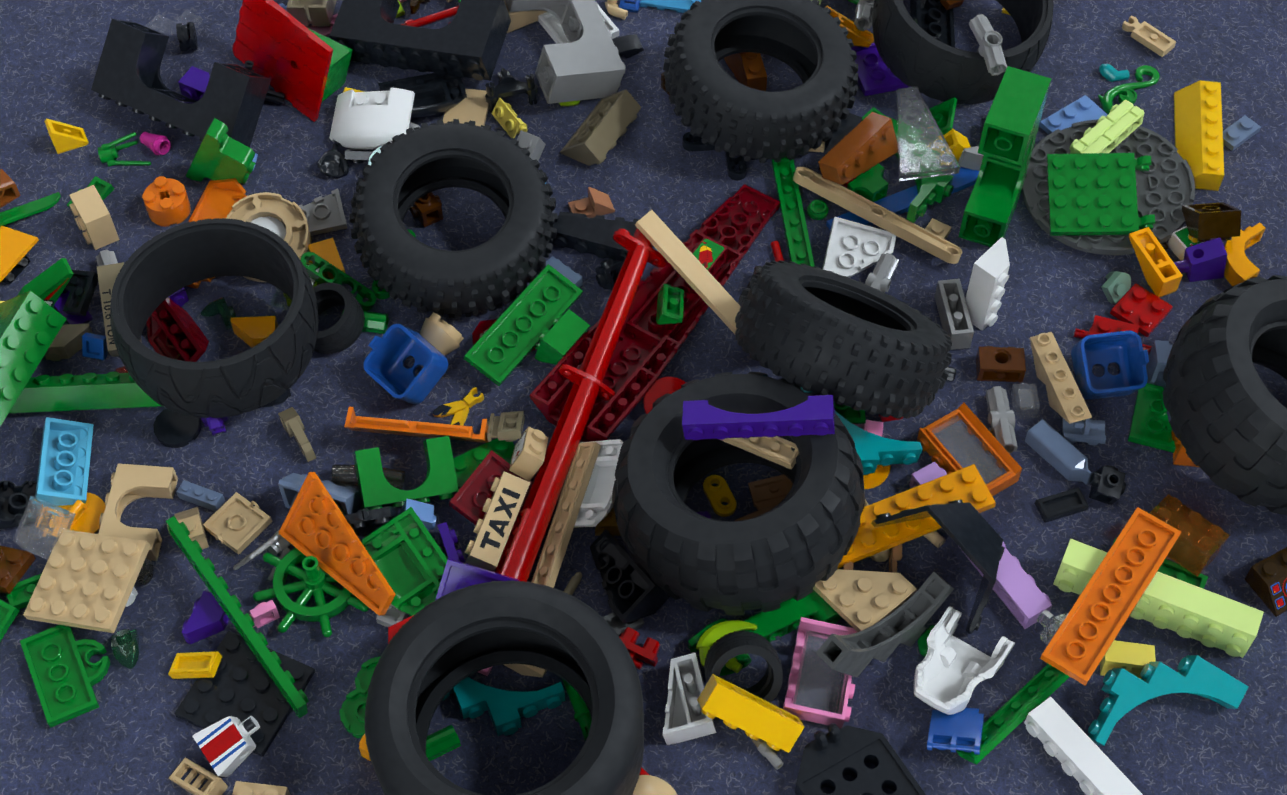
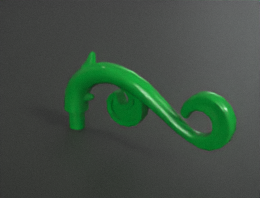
[1098,65,1160,114]

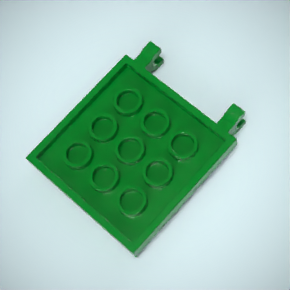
[1046,153,1155,236]

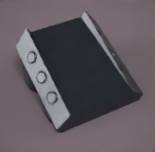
[0,481,45,529]

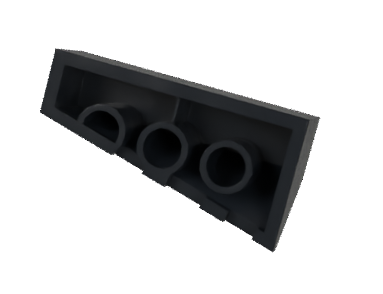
[552,212,640,262]

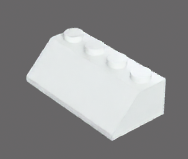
[965,237,1010,331]

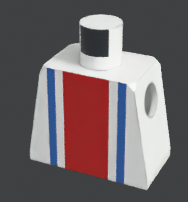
[192,716,260,777]

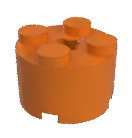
[142,176,191,227]

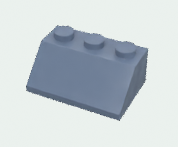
[278,473,361,515]

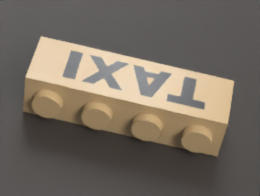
[465,471,530,572]

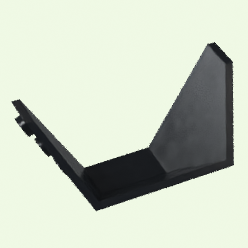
[871,500,1005,635]

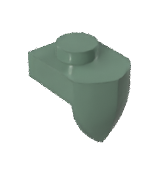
[1101,271,1131,304]

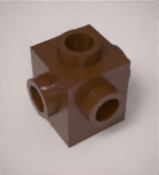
[410,192,443,227]

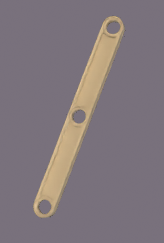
[793,167,962,264]

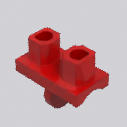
[620,627,660,670]

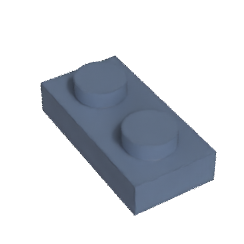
[1223,115,1261,151]

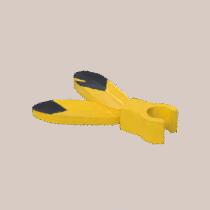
[433,387,484,426]

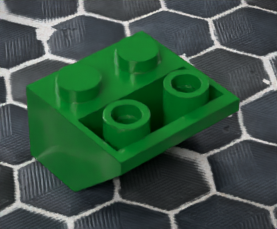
[534,309,590,365]

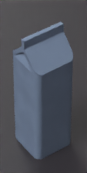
[1025,419,1092,485]

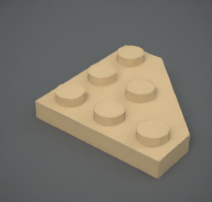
[813,569,917,632]

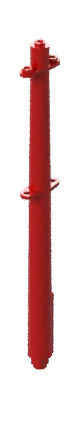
[494,228,667,582]

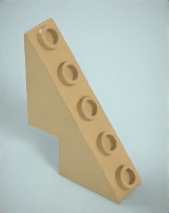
[1030,332,1092,424]

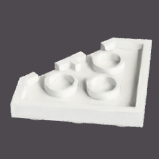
[822,217,896,278]

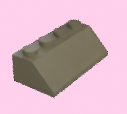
[560,89,641,166]

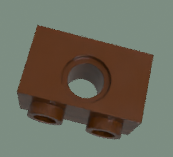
[976,346,1026,382]

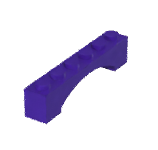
[682,395,835,440]

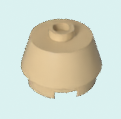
[420,312,464,356]

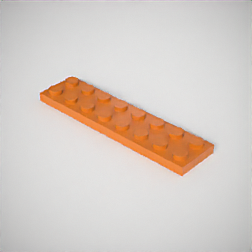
[1040,507,1182,686]

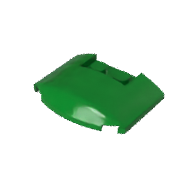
[362,507,447,616]

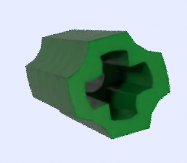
[342,309,389,334]
[426,725,461,761]

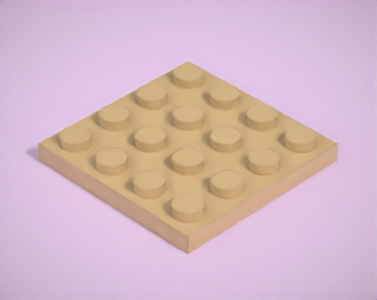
[23,529,151,633]

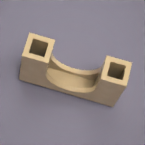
[98,464,178,561]

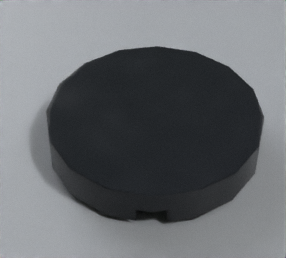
[153,409,201,448]

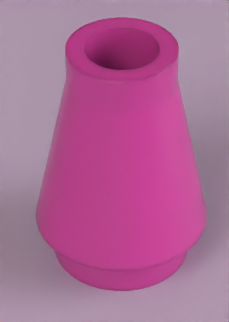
[140,132,171,155]

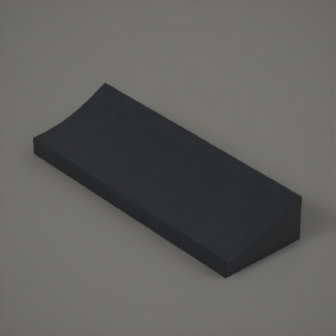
[910,0,955,48]

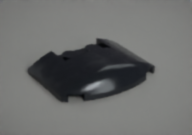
[378,73,467,118]

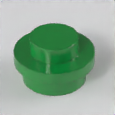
[807,200,828,220]

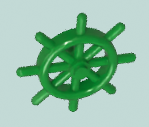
[253,548,370,637]

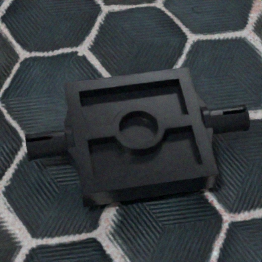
[344,506,398,529]

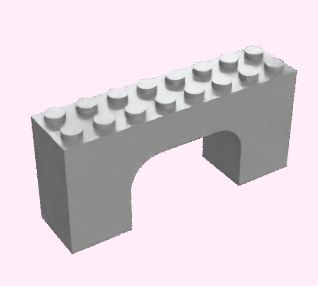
[505,0,626,104]

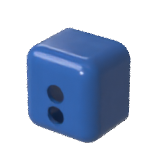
[364,324,448,405]
[1071,331,1149,400]

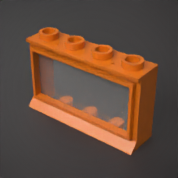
[917,402,1022,496]

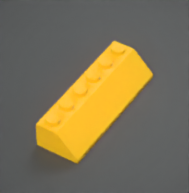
[1174,80,1224,191]

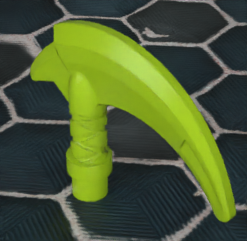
[696,620,757,673]

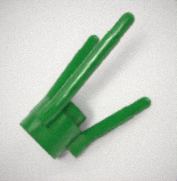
[98,132,151,167]

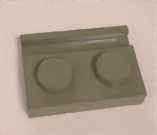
[487,411,525,442]

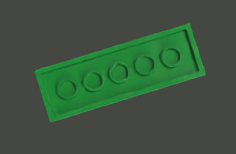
[464,264,583,386]

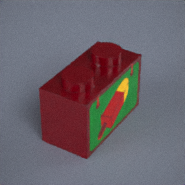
[681,236,728,279]

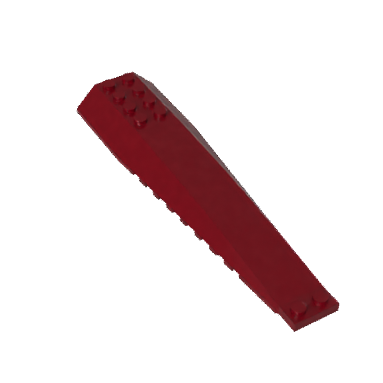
[530,184,780,442]

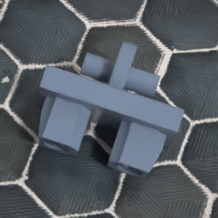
[1062,418,1106,445]

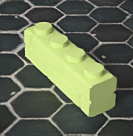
[1069,100,1144,154]

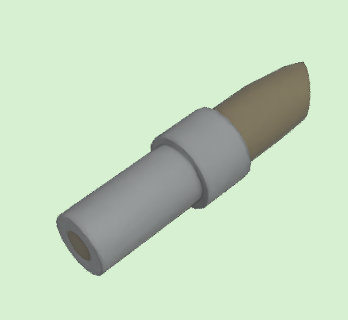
[750,738,784,770]

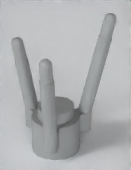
[233,530,291,581]

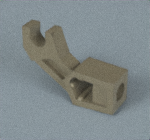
[278,407,316,462]

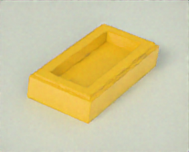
[168,651,222,679]

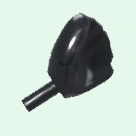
[317,143,349,178]

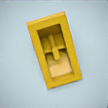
[44,118,89,154]

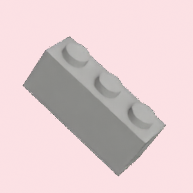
[934,279,974,350]

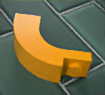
[1224,222,1266,286]

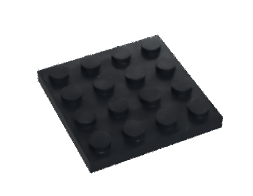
[174,630,315,757]

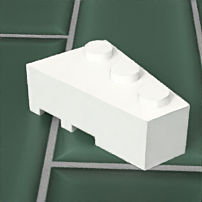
[663,653,716,745]

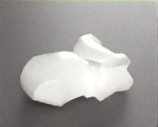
[914,606,1015,715]

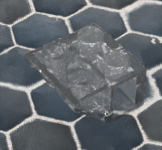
[13,496,76,559]

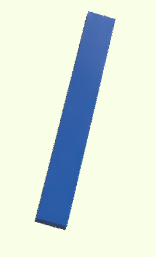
[826,167,979,231]

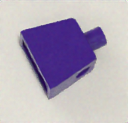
[1174,238,1227,282]

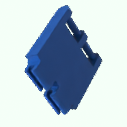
[927,708,984,755]

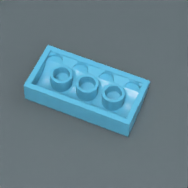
[34,417,94,506]

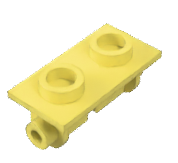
[492,98,528,139]

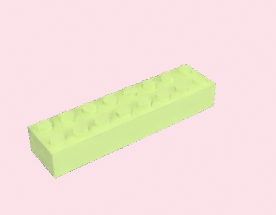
[1053,539,1264,658]

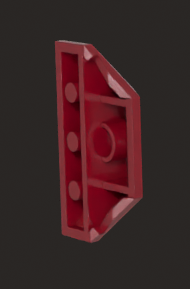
[147,297,209,362]

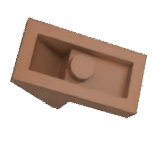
[568,187,615,218]

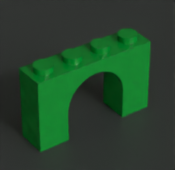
[353,436,459,510]

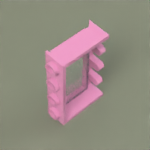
[783,617,857,729]

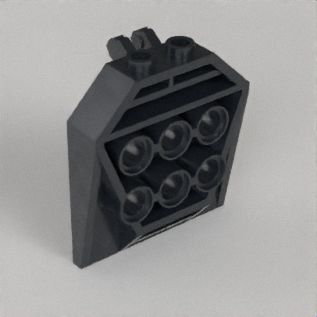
[795,723,926,795]

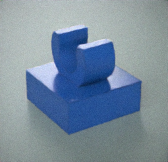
[82,332,108,360]

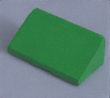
[656,284,684,325]

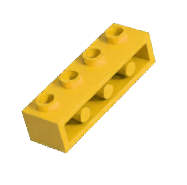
[697,674,804,753]

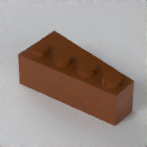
[818,112,900,185]

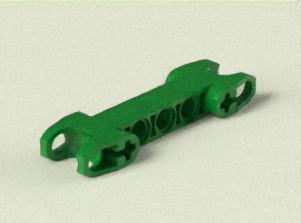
[688,590,842,677]

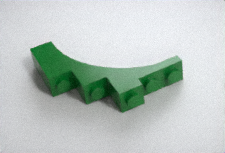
[883,114,954,223]

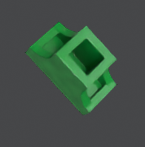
[847,163,889,202]

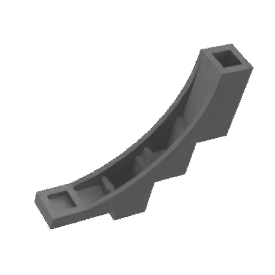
[816,571,955,677]

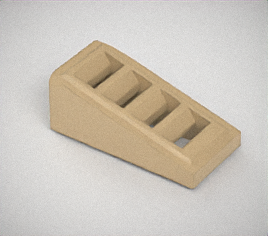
[169,757,228,795]

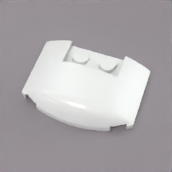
[329,88,415,150]
[562,439,623,528]

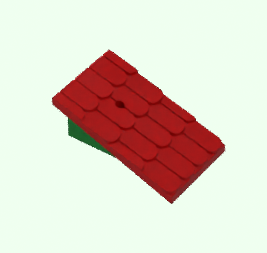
[233,0,353,122]

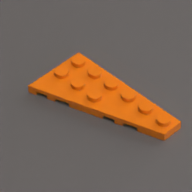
[278,472,396,616]

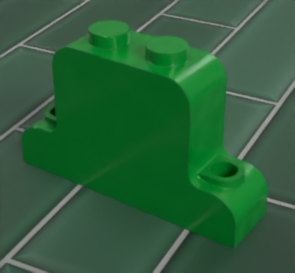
[186,118,256,184]

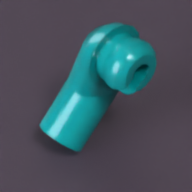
[1099,64,1130,82]

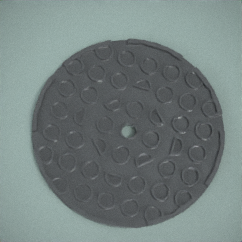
[1022,119,1195,255]

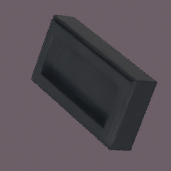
[1035,487,1089,523]

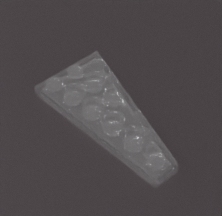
[896,87,960,181]

